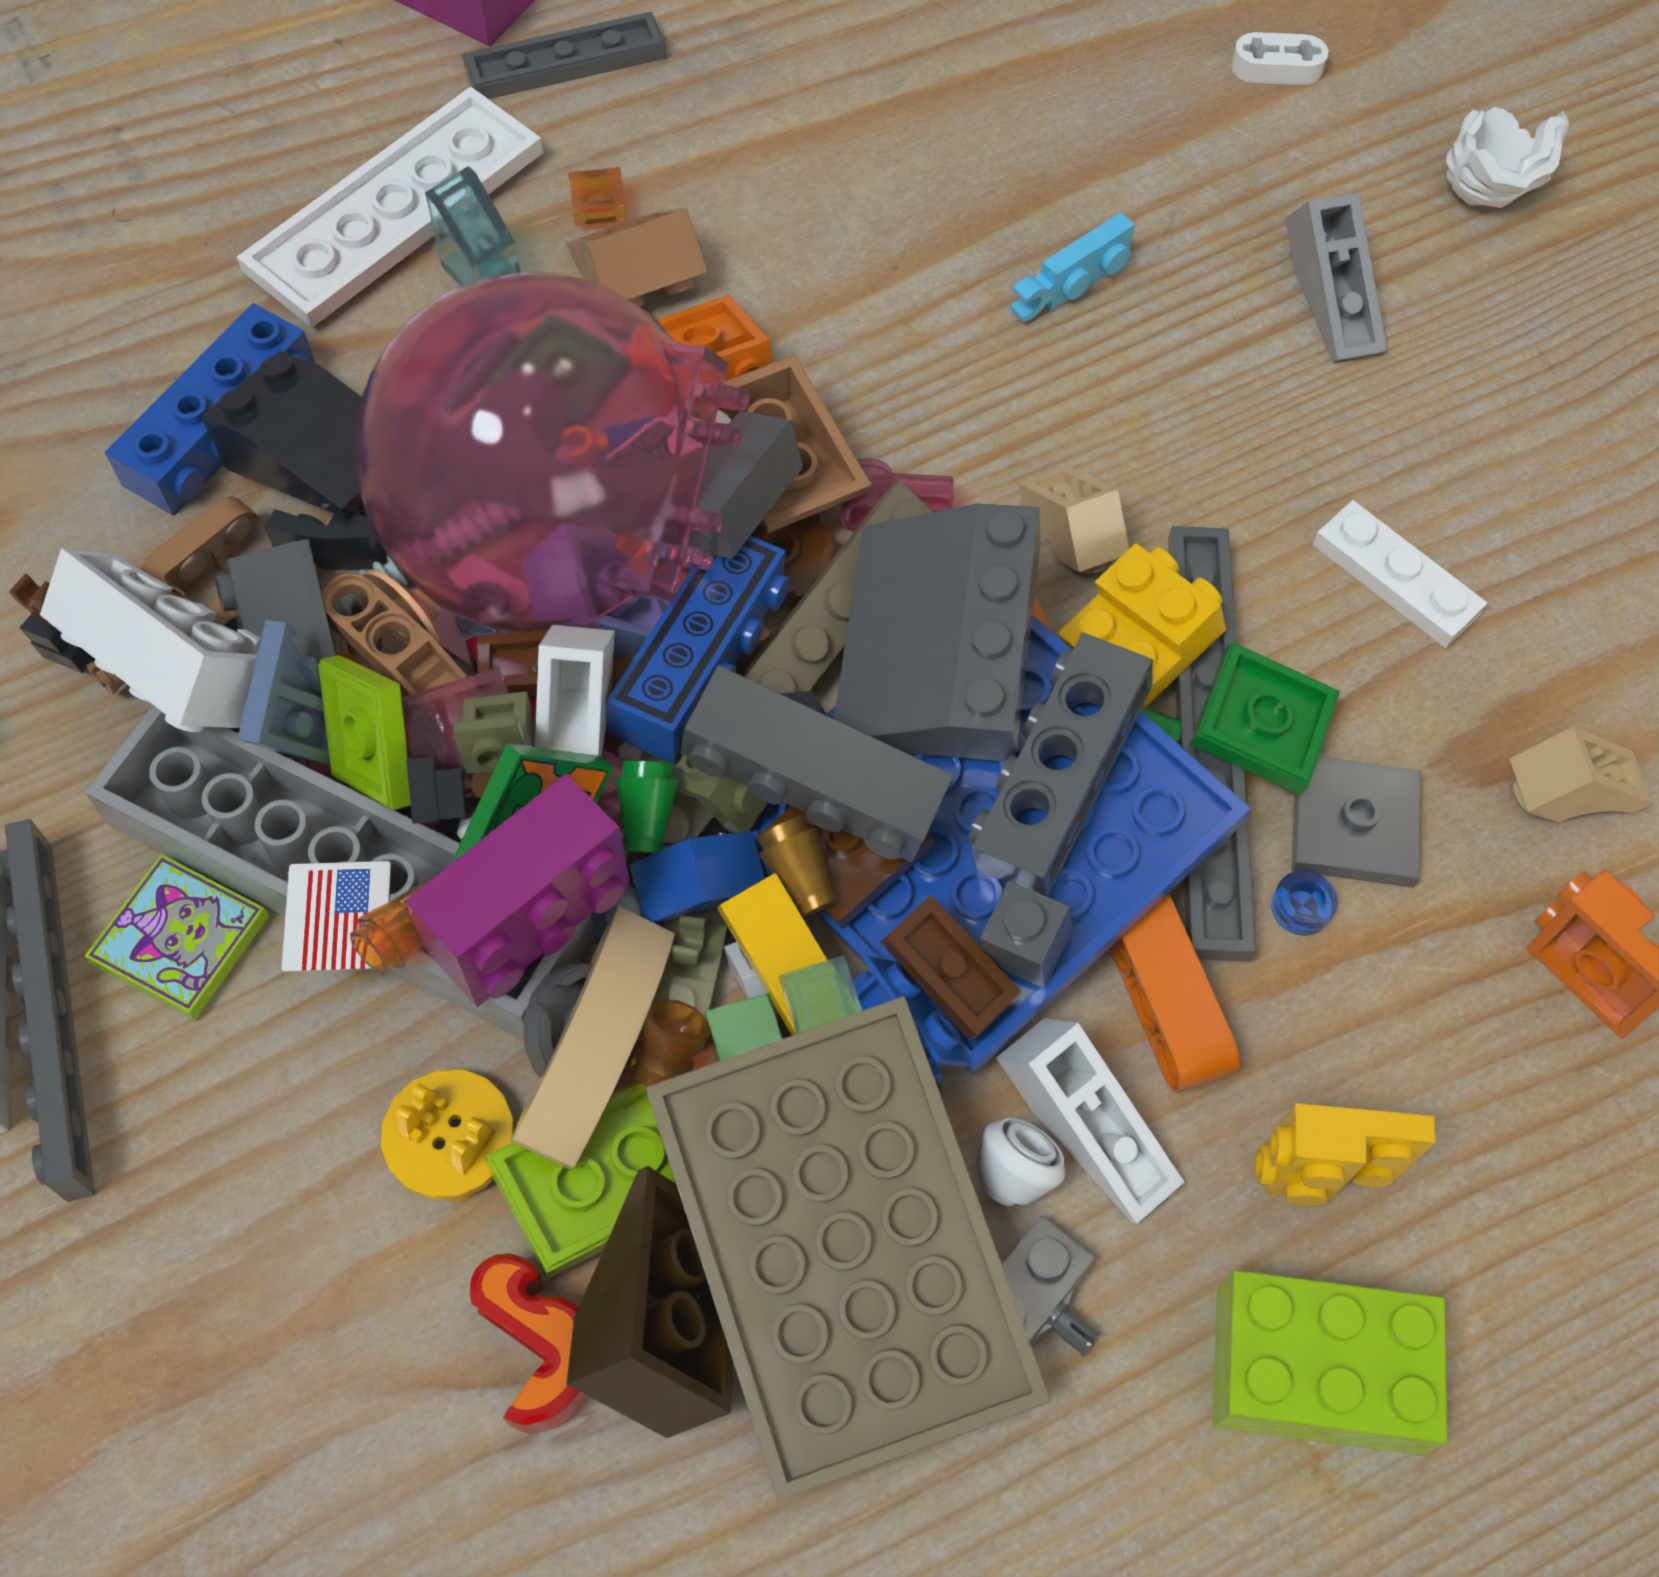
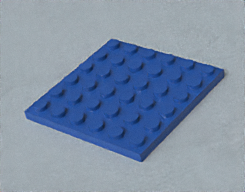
[750,615,1251,1076]

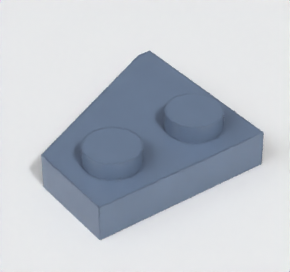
[237,620,330,766]

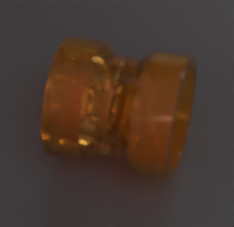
[626,999,711,1087]

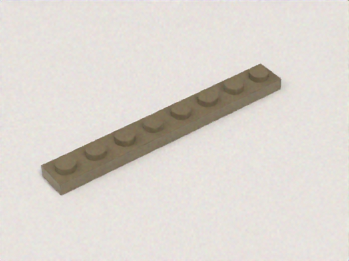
[620,480,933,857]

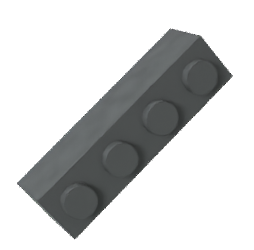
[680,665,953,862]

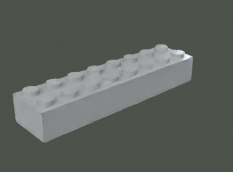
[85,705,595,1040]

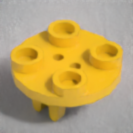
[380,1069,516,1203]

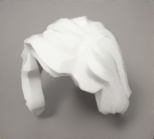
[1446,107,1569,208]

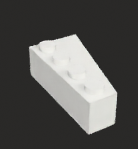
[40,548,261,732]

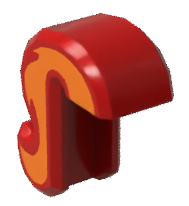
[470,1253,588,1434]

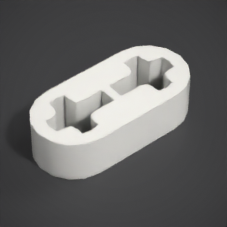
[1231,32,1329,85]

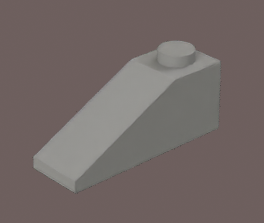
[1285,192,1387,362]

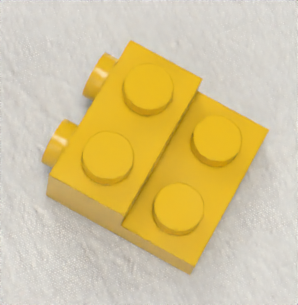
[1057,543,1226,708]
[1255,1103,1436,1207]

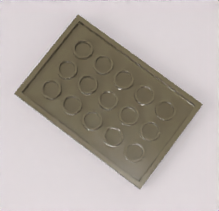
[645,996,1051,1501]

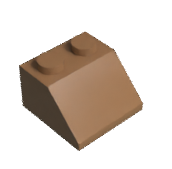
[566,208,707,313]

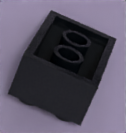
[201,351,421,518]

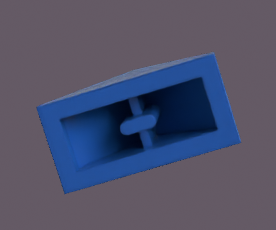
[630,831,765,924]

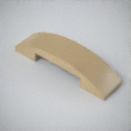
[510,905,675,1170]

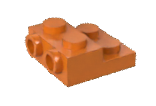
[630,294,774,414]
[1526,869,1659,1040]

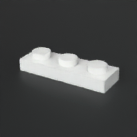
[1312,500,1487,649]

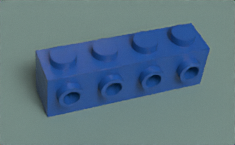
[105,303,316,516]

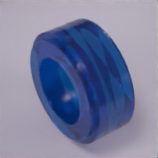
[1271,870,1338,936]

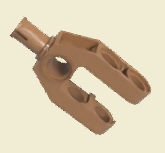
[86,496,319,695]
[321,573,480,752]

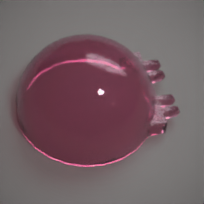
[353,271,751,633]

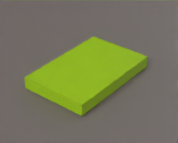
[486,1068,676,1280]

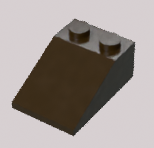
[566,1166,733,1438]

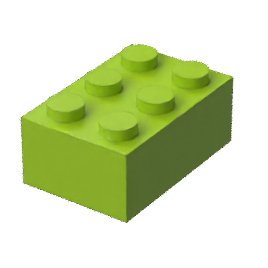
[1212,1270,1447,1456]

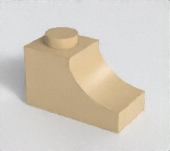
[1019,466,1129,574]
[1509,726,1653,823]

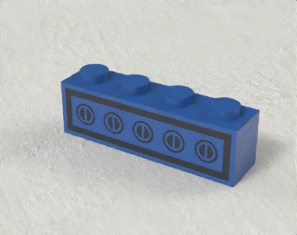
[606,536,790,764]

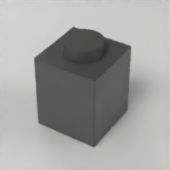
[980,880,1072,989]

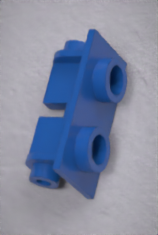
[849,955,970,1084]

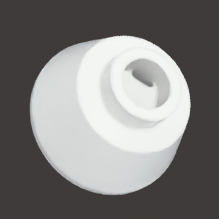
[977,1118,1065,1206]

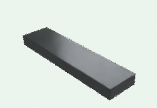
[462,12,667,99]

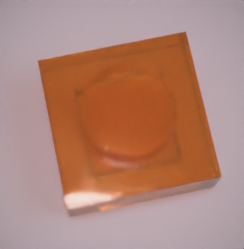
[568,167,627,226]

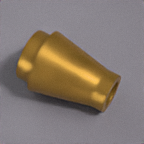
[758,816,837,917]

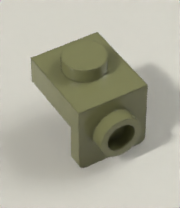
[453,691,532,774]
[673,755,767,833]

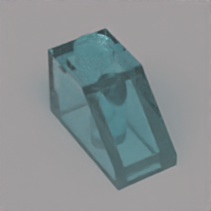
[425,166,522,304]

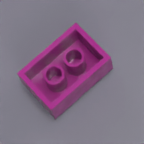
[404,773,630,1008]

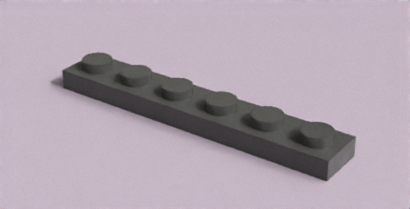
[0,819,95,1202]

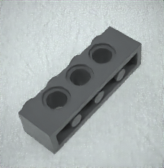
[968,632,1153,897]

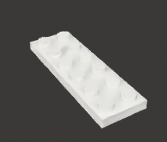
[237,87,543,328]

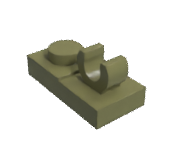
[639,915,728,1051]

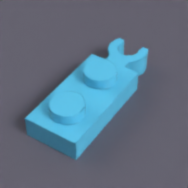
[1010,212,1135,322]

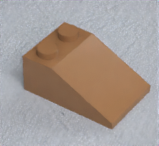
[693,355,872,533]

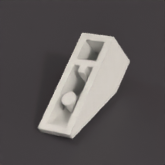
[996,1018,1185,1224]

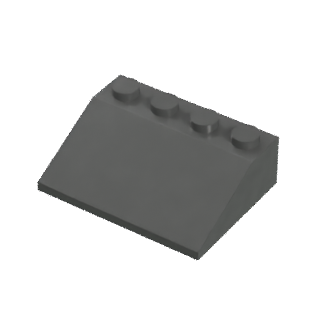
[834,503,1041,761]

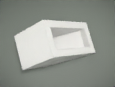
[535,625,615,756]

